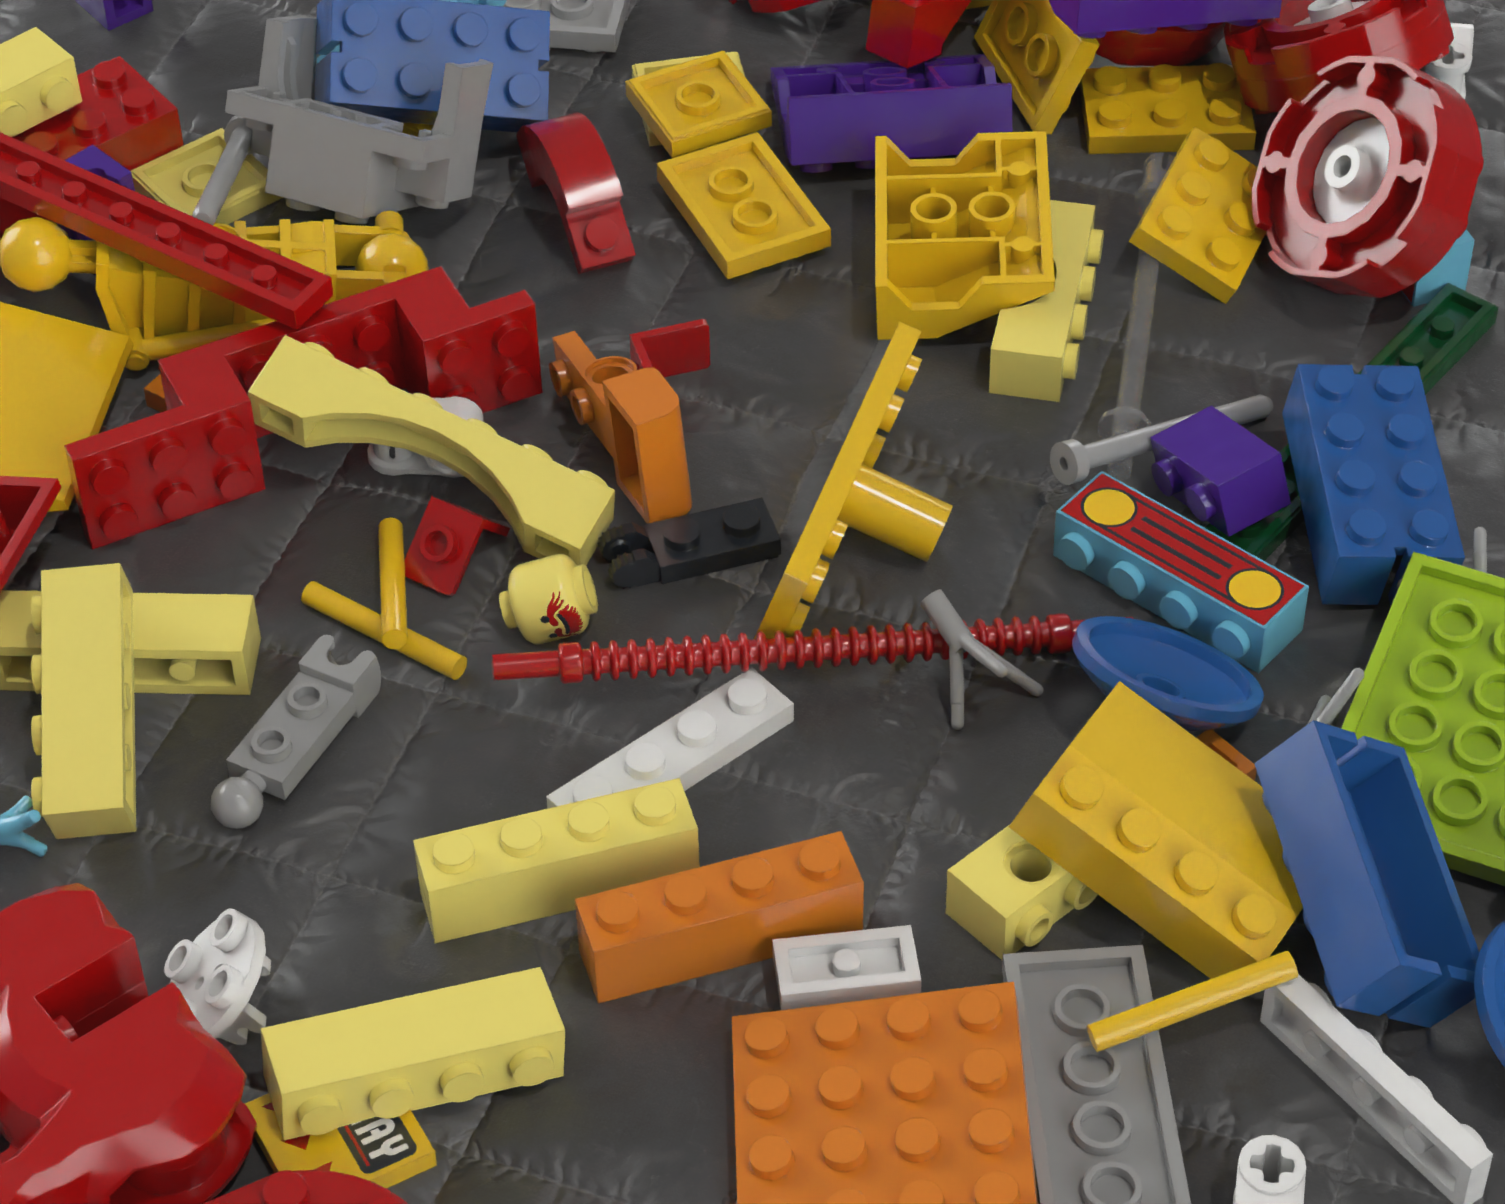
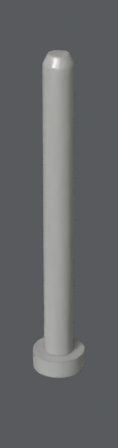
[192,115,253,225]
[1050,394,1273,485]

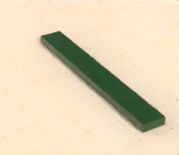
[1205,283,1499,561]

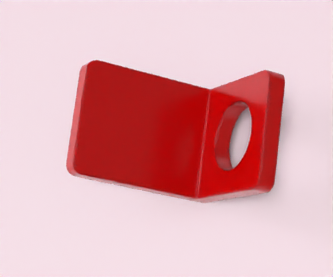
[629,319,711,378]
[404,496,510,596]

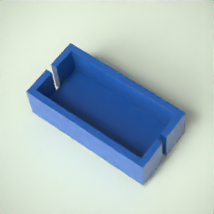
[315,0,550,132]
[1282,364,1465,605]
[1254,720,1479,1028]

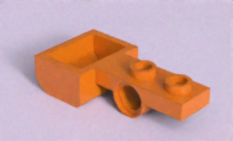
[549,331,692,524]

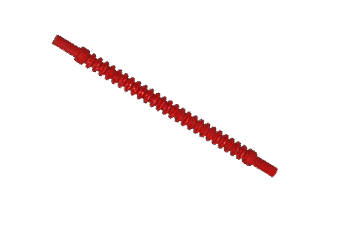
[492,613,1134,684]

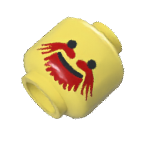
[499,554,598,644]

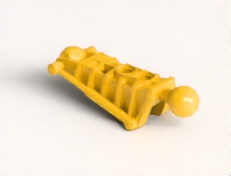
[0,211,429,371]

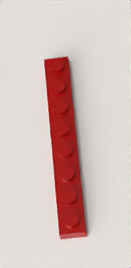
[0,133,333,330]

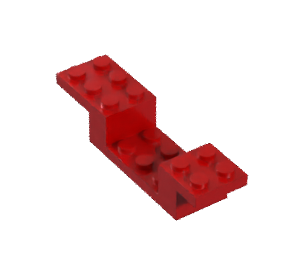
[64,266,543,550]

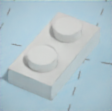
[772,925,922,1010]

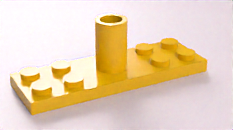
[754,321,953,639]

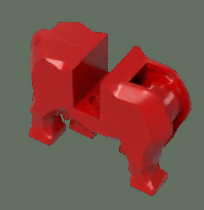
[0,883,257,1204]

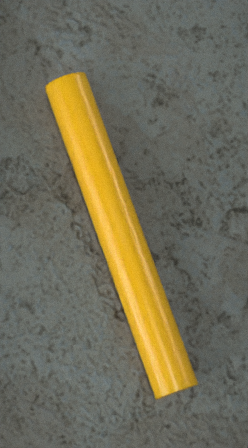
[378,517,408,650]
[301,581,467,680]
[1086,951,1298,1052]

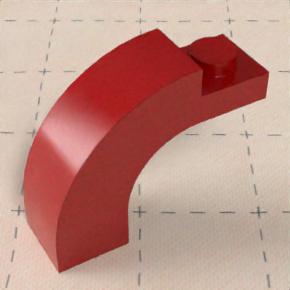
[516,112,636,274]

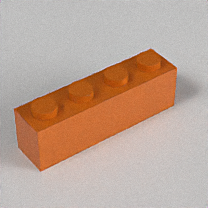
[575,831,864,1004]

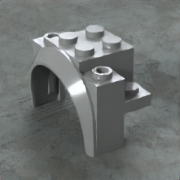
[225,15,493,224]

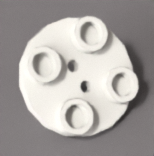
[164,908,271,1045]

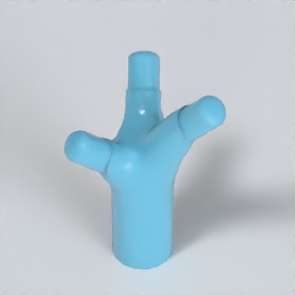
[0,795,48,857]

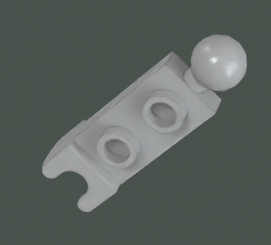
[211,635,381,829]

